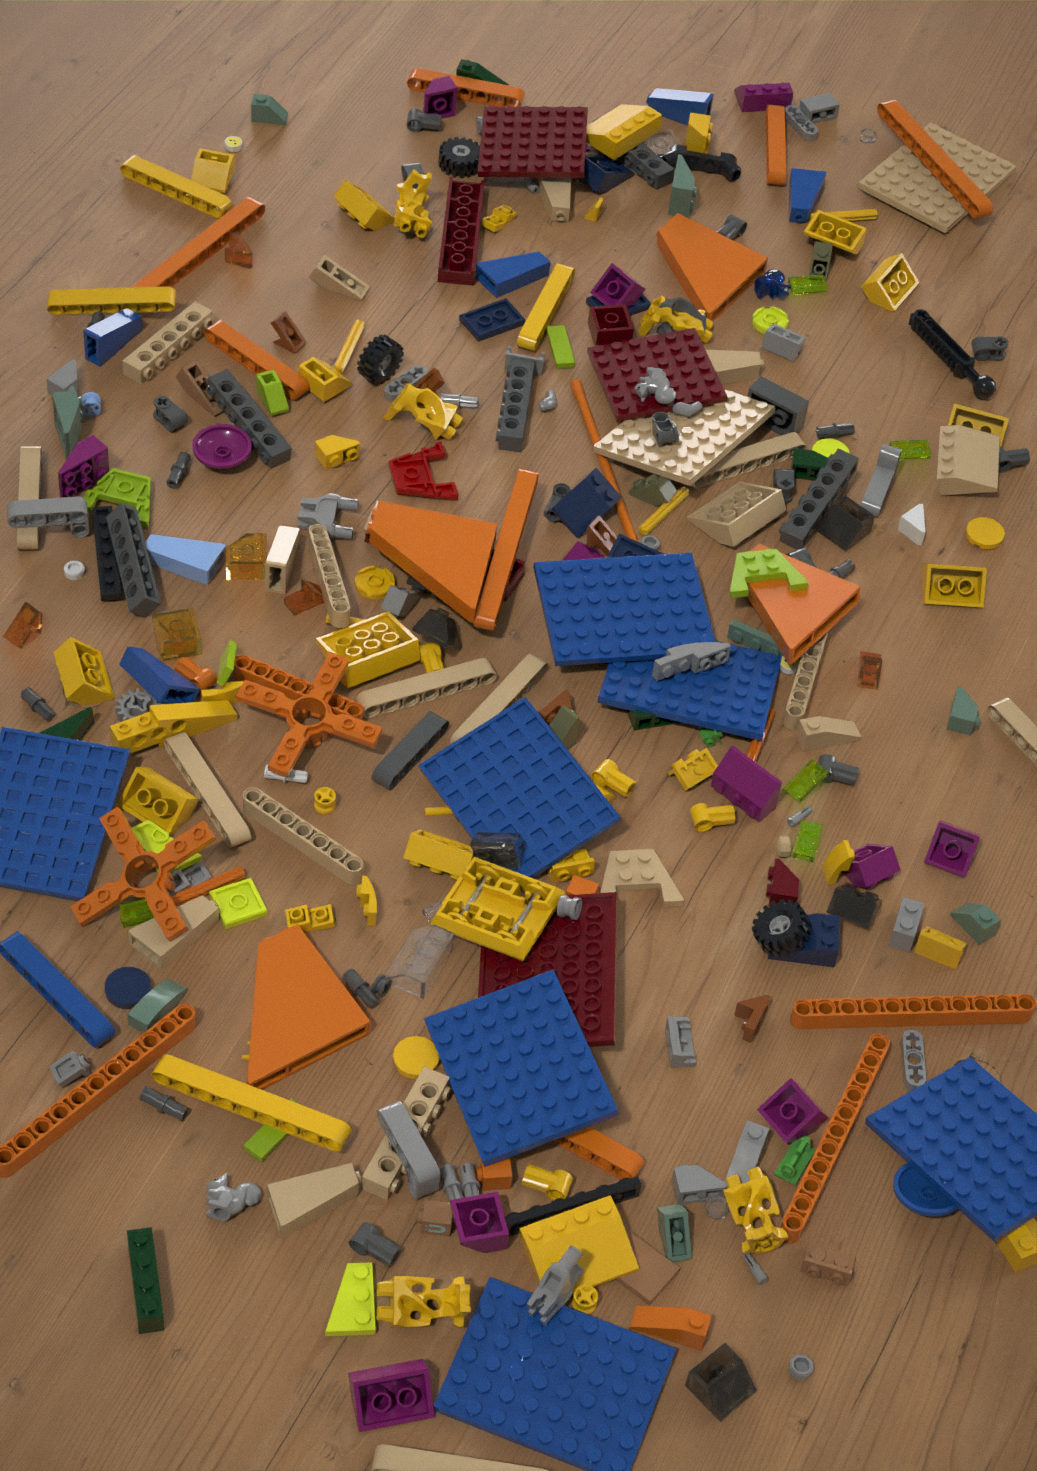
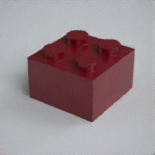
[588,304,634,346]

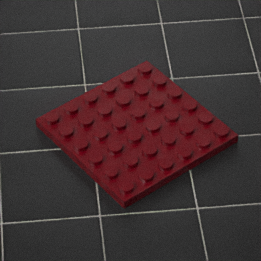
[478,106,588,178]
[587,328,727,422]

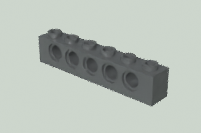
[592,118,674,190]
[495,358,535,452]
[206,369,292,469]
[779,448,859,550]
[106,503,161,617]

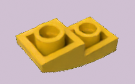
[480,205,517,233]
[201,681,243,704]
[822,840,855,885]
[356,876,377,926]
[285,904,336,931]

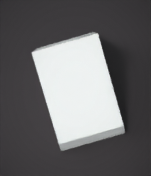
[898,504,926,546]

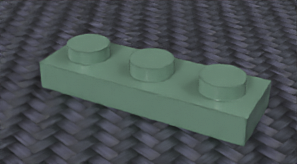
[727,619,783,657]

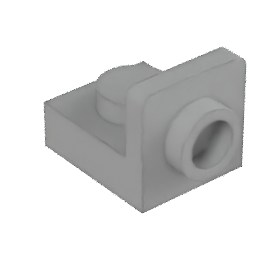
[49,1050,91,1088]

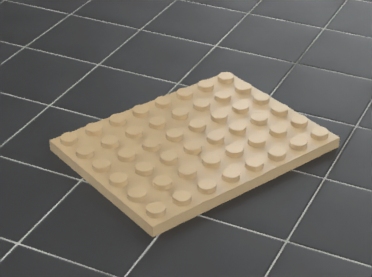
[857,123,1017,233]
[593,390,775,486]

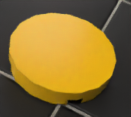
[965,517,1005,550]
[355,565,395,600]
[393,1036,439,1080]

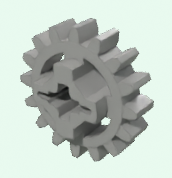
[115,688,161,721]

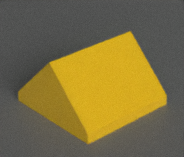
[914,926,968,970]

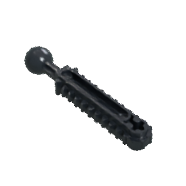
[908,309,996,399]

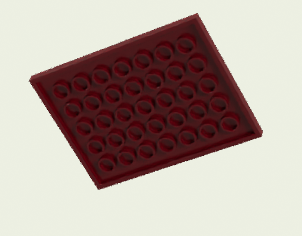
[478,892,618,1047]

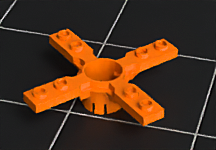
[236,652,382,777]
[70,806,216,942]

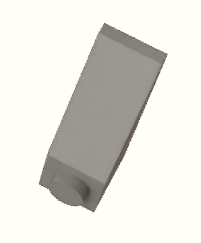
[724,1120,769,1185]

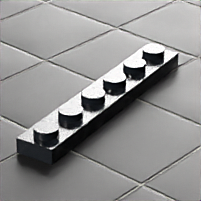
[92,506,122,601]
[505,1176,641,1237]

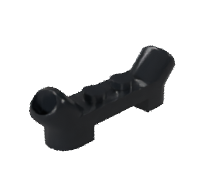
[661,145,741,182]

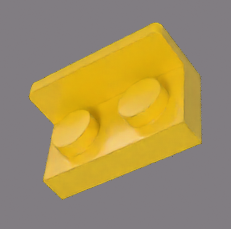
[667,748,718,791]
[547,848,595,882]

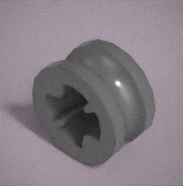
[371,974,392,997]

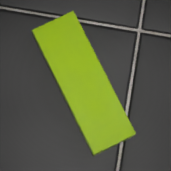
[546,325,575,369]
[216,640,237,686]
[244,1098,299,1163]

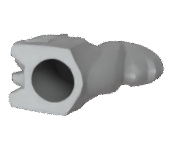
[635,367,676,404]
[206,1173,262,1222]

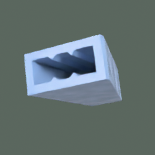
[145,534,226,585]

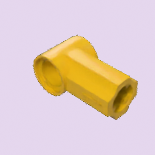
[419,642,444,673]
[591,759,636,797]
[690,803,735,832]
[522,1164,573,1200]

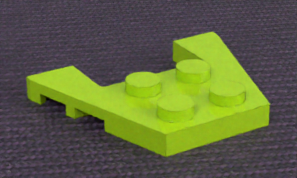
[83,468,151,528]
[730,549,809,598]

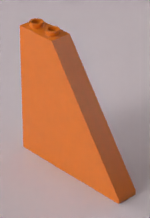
[656,213,768,322]
[367,501,498,623]
[746,544,860,665]
[247,924,371,1090]

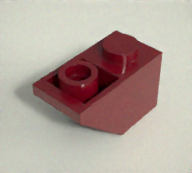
[765,858,800,906]

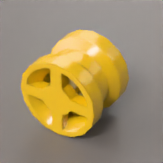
[314,787,336,815]
[572,1285,598,1315]

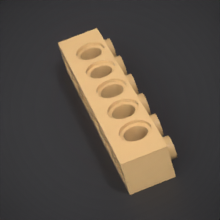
[122,302,213,384]
[361,1066,452,1200]

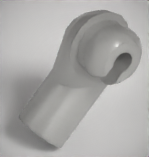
[524,177,540,194]
[538,390,557,412]
[673,401,702,417]

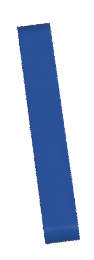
[0,931,116,1048]

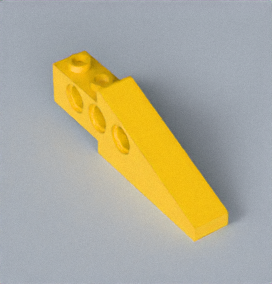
[110,700,237,754]

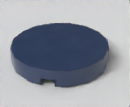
[105,967,151,1009]

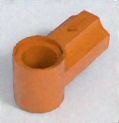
[174,657,217,695]

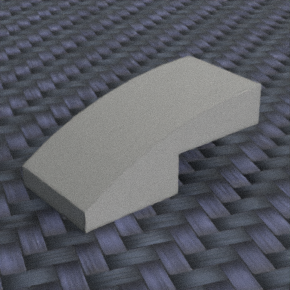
[166,861,212,896]

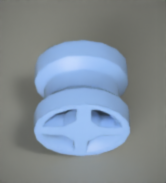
[81,392,101,417]

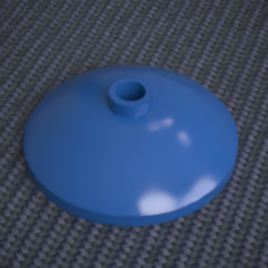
[893,1163,958,1216]

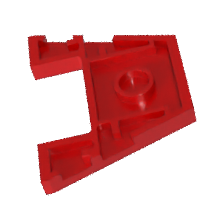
[388,441,459,500]

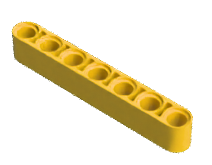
[120,155,232,218]
[517,263,575,352]
[47,287,176,315]

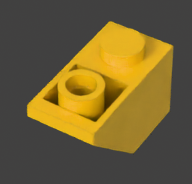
[314,435,360,470]

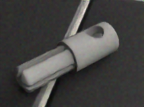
[787,806,813,827]
[743,1253,768,1285]

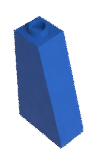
[646,88,714,126]
[789,168,826,223]
[475,251,550,298]
[83,308,142,367]
[119,646,200,704]

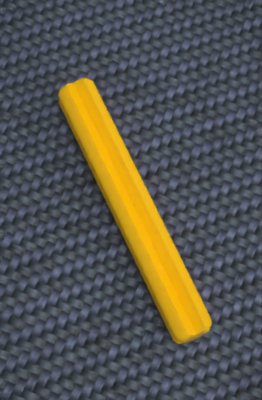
[810,209,878,221]
[334,320,364,373]
[638,486,689,536]

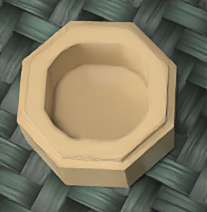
[775,836,791,857]

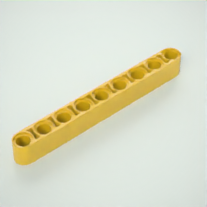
[151,1054,352,1152]

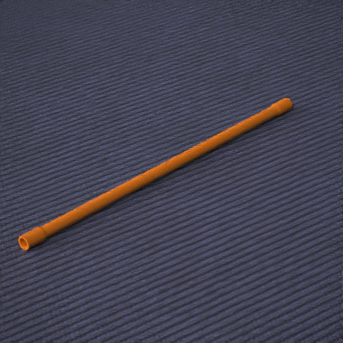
[570,379,638,542]

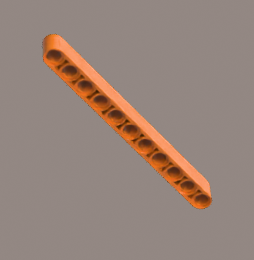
[877,100,993,218]
[130,197,265,288]
[474,469,539,631]
[790,994,1036,1029]
[0,1003,196,1178]
[780,1034,890,1244]

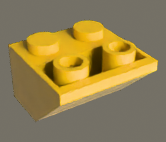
[685,113,713,154]
[191,148,234,193]
[299,357,352,402]

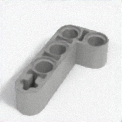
[859,444,902,517]
[7,497,89,538]
[377,1101,440,1199]

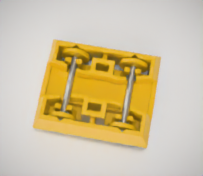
[430,857,566,961]

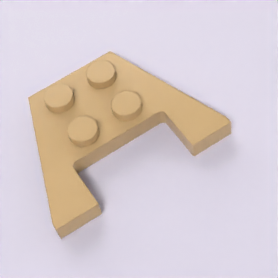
[600,849,684,909]

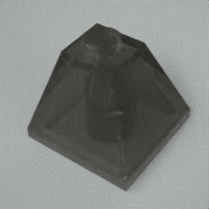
[412,608,462,651]

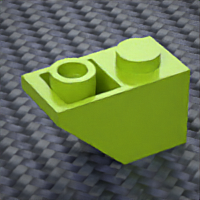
[256,370,289,416]

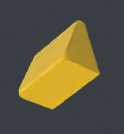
[584,197,603,222]

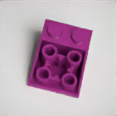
[58,435,109,498]

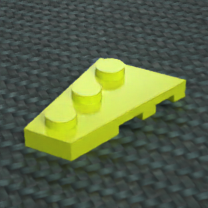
[132,820,202,873]
[325,1262,376,1336]

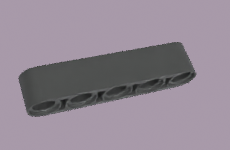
[371,711,449,790]

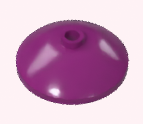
[192,424,252,469]

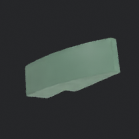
[128,979,187,1033]

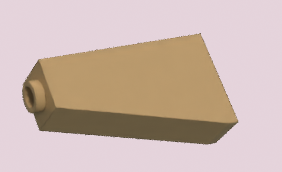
[535,178,571,222]
[706,350,764,384]
[265,526,299,594]
[128,895,219,970]
[267,1163,362,1238]

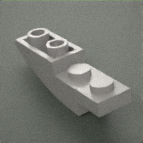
[652,642,731,681]

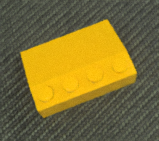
[586,104,662,160]
[316,611,420,688]
[520,1195,639,1295]

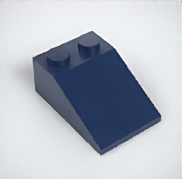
[577,155,635,193]
[551,468,622,538]
[768,913,840,967]

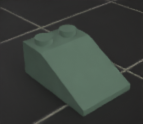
[668,154,697,218]
[52,390,84,460]

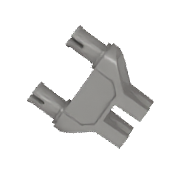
[297,493,359,540]
[527,1245,584,1325]

